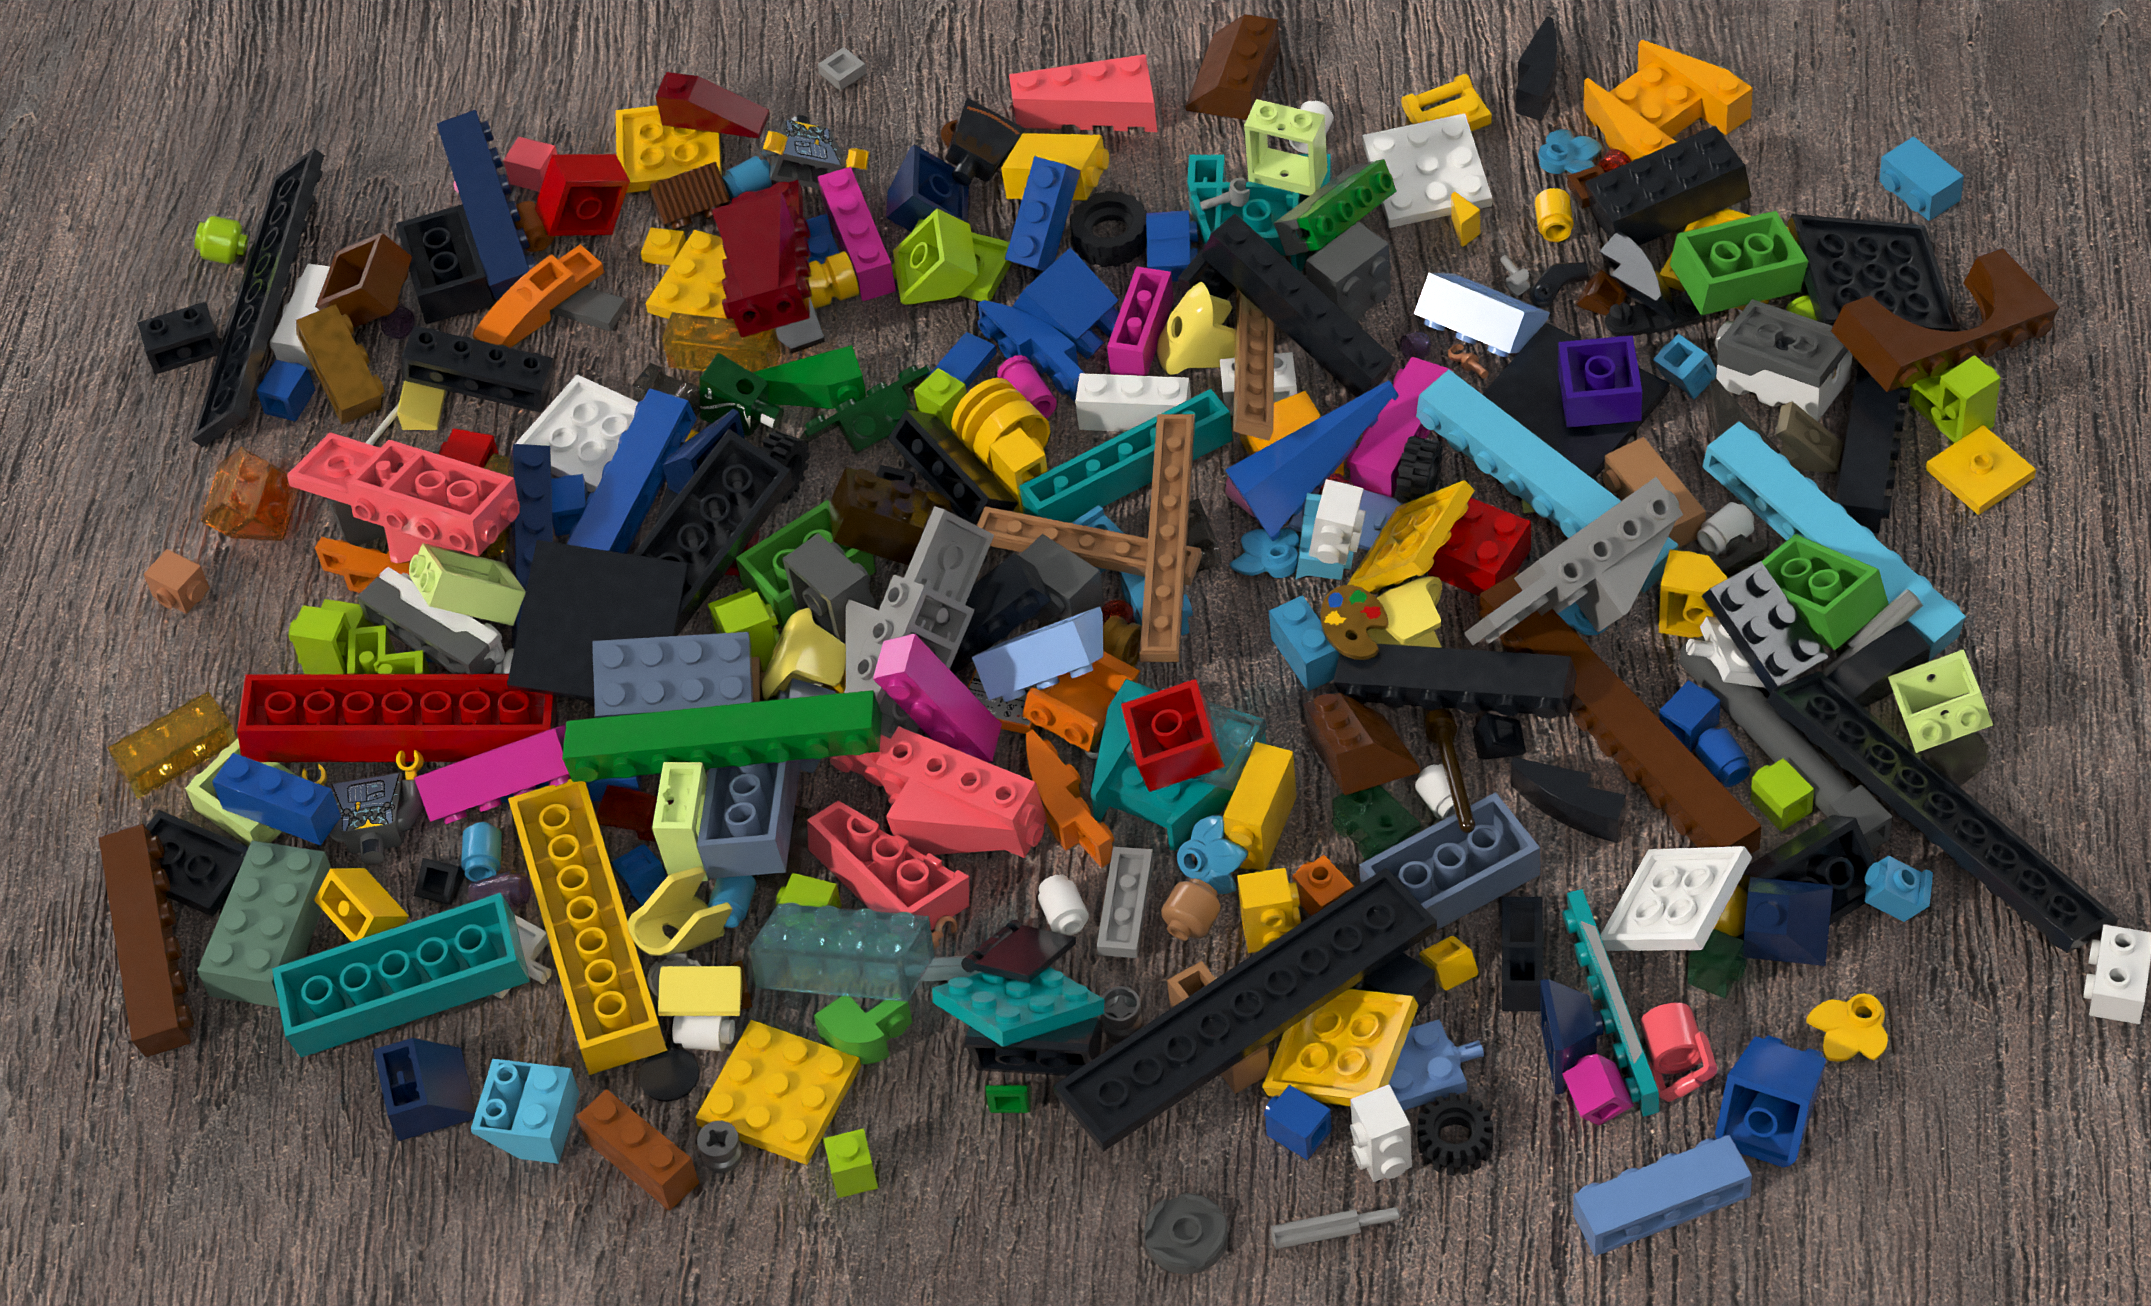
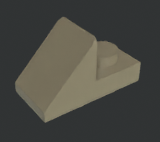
[1775,401,1843,474]

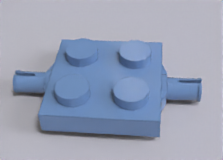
[1388,1019,1484,1111]

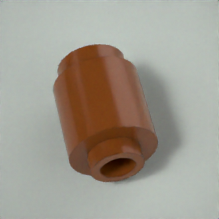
[515,201,555,252]

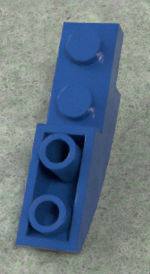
[978,300,1085,402]

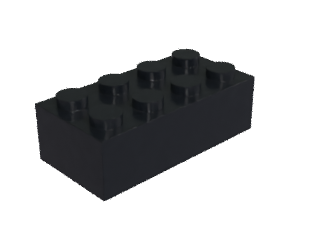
[1585,126,1752,246]

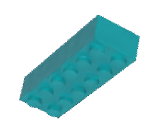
[272,893,530,1058]

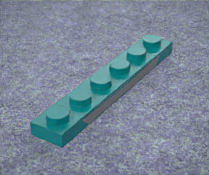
[1562,889,1659,1117]

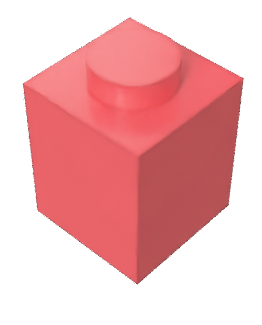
[503,137,557,192]

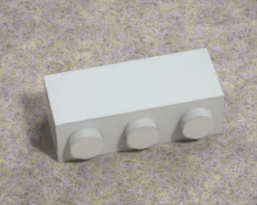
[270,264,330,370]
[1075,373,1191,432]

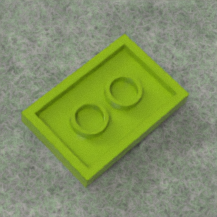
[892,219,1012,301]

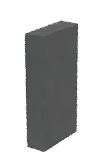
[550,286,628,332]

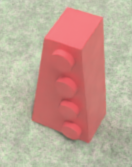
[1009,54,1157,132]
[807,800,969,946]

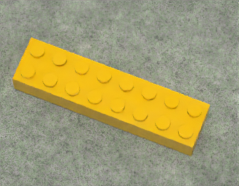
[508,779,667,1075]

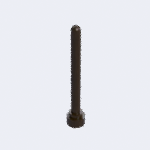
[1424,709,1475,833]

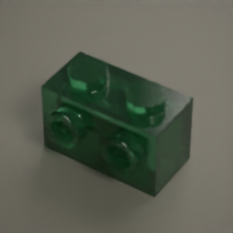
[1332,785,1421,860]

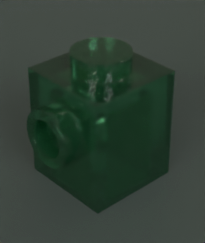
[1687,929,1748,999]

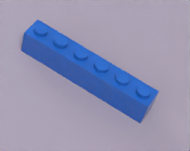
[567,388,697,554]

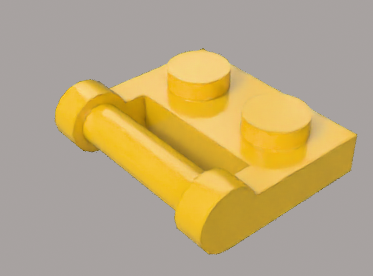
[1401,73,1492,131]

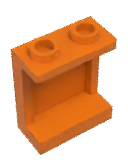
[1022,651,1140,752]

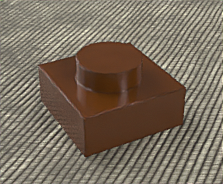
[1567,165,1605,209]

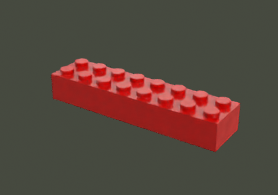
[237,674,557,762]

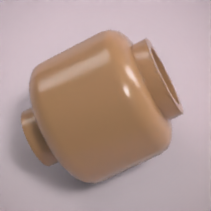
[1161,878,1221,941]

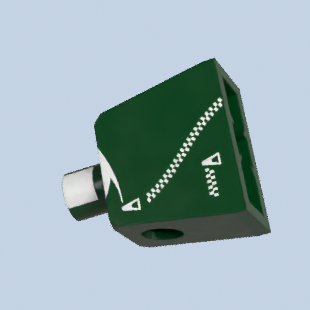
[699,353,784,436]

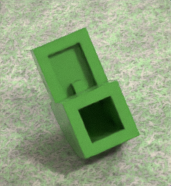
[814,991,913,1065]

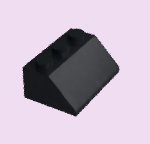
[1739,815,1876,925]
[965,1018,1102,1076]

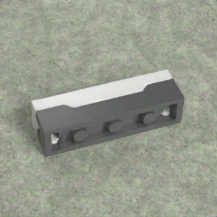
[357,567,505,674]

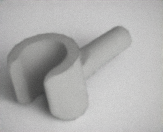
[1200,178,1250,211]
[1500,255,1531,297]

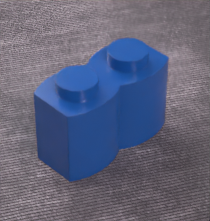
[1146,210,1198,282]

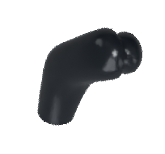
[1530,262,1588,308]

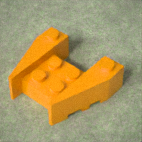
[1584,40,1753,166]

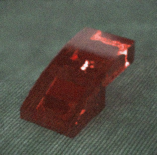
[596,785,672,842]

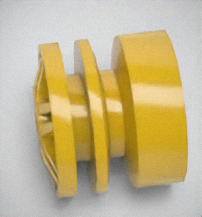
[951,377,1050,474]

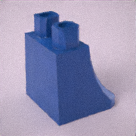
[1012,247,1119,359]
[1715,1035,1827,1167]

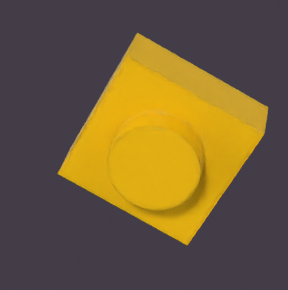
[641,227,686,266]

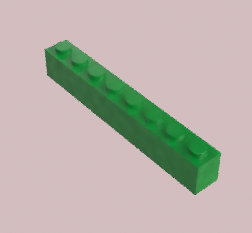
[562,690,882,782]

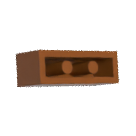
[576,1089,699,1211]

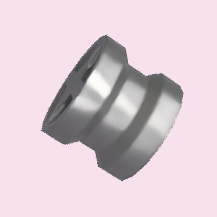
[697,1121,743,1173]

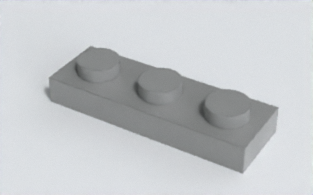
[1097,847,1154,958]

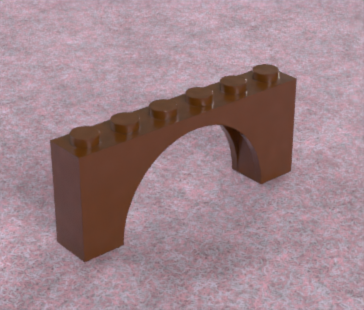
[1831,248,2060,392]

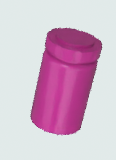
[997,355,1057,419]

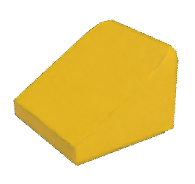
[1451,192,1480,247]
[1419,936,1478,990]

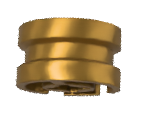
[1103,616,1142,668]

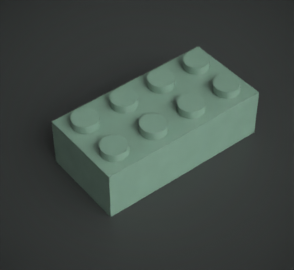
[197,841,331,1008]

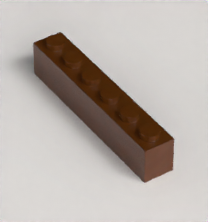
[98,824,194,1057]

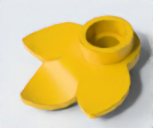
[1806,993,1888,1062]

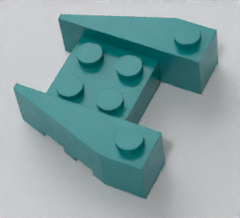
[1187,154,1332,273]
[1091,679,1266,851]

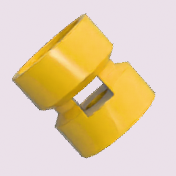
[809,251,859,309]

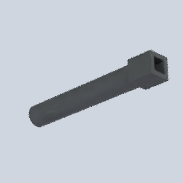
[1679,636,1893,851]

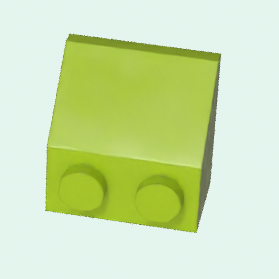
[893,208,978,305]

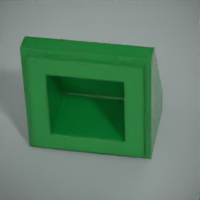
[985,1085,1032,1113]

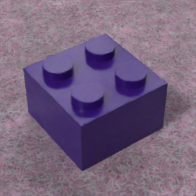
[1558,335,1642,427]

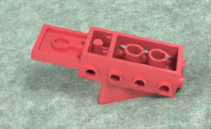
[287,432,520,563]
[829,726,1047,858]

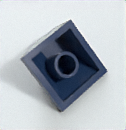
[886,144,969,232]
[663,409,745,494]
[1743,877,1833,966]
[1540,979,1604,1094]

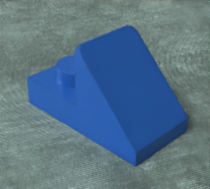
[806,213,839,264]

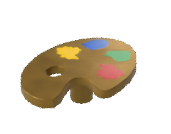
[1320,585,1389,660]

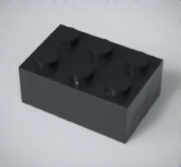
[395,204,494,325]

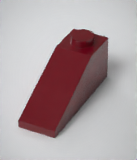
[655,72,770,139]

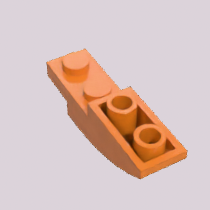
[472,244,604,348]
[315,536,411,593]
[1026,729,1115,868]

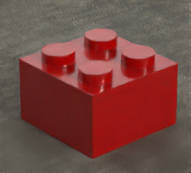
[534,154,630,236]
[1428,497,1531,596]
[1121,679,1225,792]

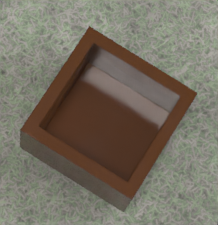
[315,232,412,328]

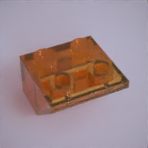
[200,446,300,541]

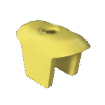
[1157,281,1236,375]
[1347,576,1442,648]
[761,608,846,701]
[627,866,733,956]

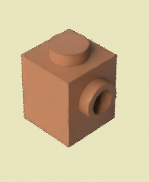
[143,549,210,614]

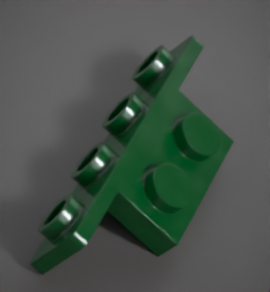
[799,365,932,455]

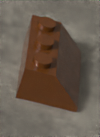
[1186,14,1280,120]
[1303,693,1420,795]

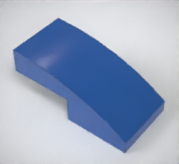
[610,843,668,908]

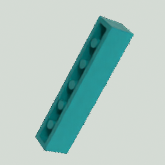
[1019,389,1233,523]

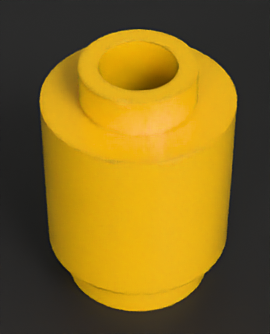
[1534,188,1574,242]

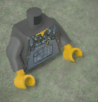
[759,115,869,189]
[302,750,424,865]

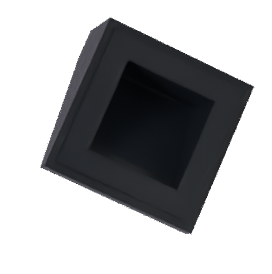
[1473,713,1526,760]
[414,858,466,905]

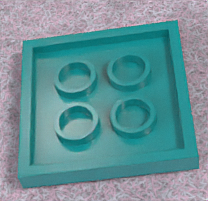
[932,966,1104,1047]

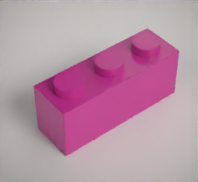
[1107,266,1174,376]

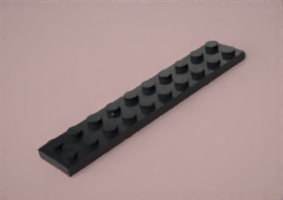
[191,148,325,447]
[1766,671,2119,953]
[1053,868,1437,1152]

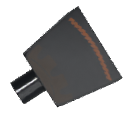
[945,98,1026,185]

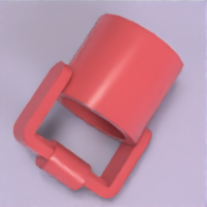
[1640,1003,1717,1102]

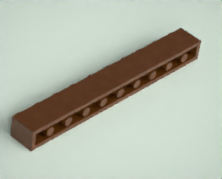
[1478,572,1762,855]

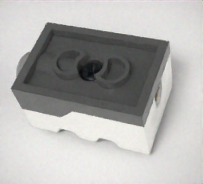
[1715,299,1852,422]

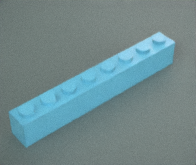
[1416,369,1679,593]
[1702,421,1966,661]

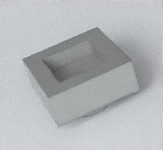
[818,47,867,91]

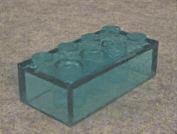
[749,902,935,1002]

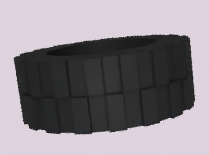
[1070,191,1147,267]

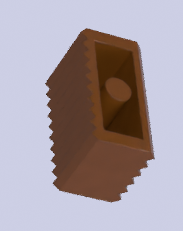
[649,162,730,230]

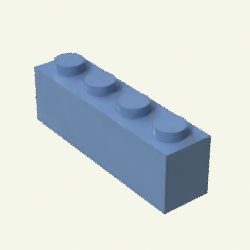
[1573,1135,1752,1256]

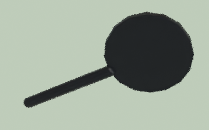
[639,1016,699,1102]

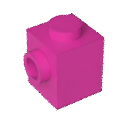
[1562,1054,1634,1126]

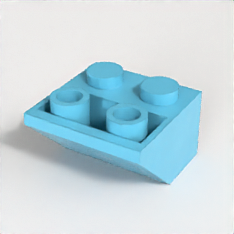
[471,1059,580,1164]

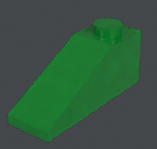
[753,345,867,409]

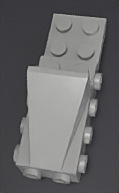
[1464,477,1684,645]
[844,506,994,739]

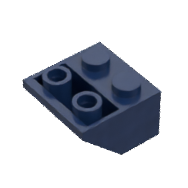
[373,1038,476,1141]

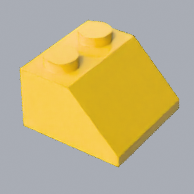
[1659,549,1728,638]

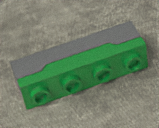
[1274,159,1397,256]

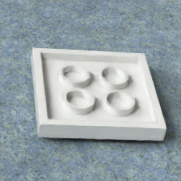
[1362,113,1492,228]
[515,375,639,493]
[1600,846,1752,951]

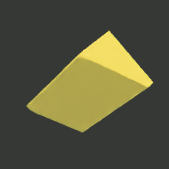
[397,381,446,430]
[658,966,743,1016]

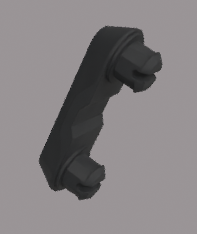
[1605,290,1705,337]

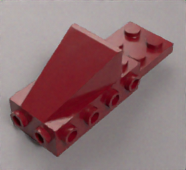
[712,180,812,338]

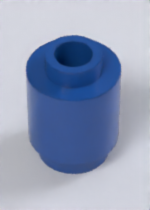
[1695,727,1751,787]

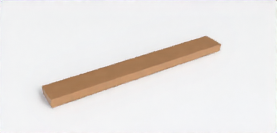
[1233,289,1275,441]
[1140,414,1195,662]

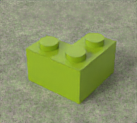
[1909,355,2001,443]
[708,588,780,672]
[289,599,374,674]
[347,625,431,674]

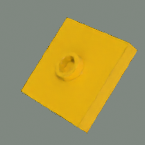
[1926,425,2036,515]

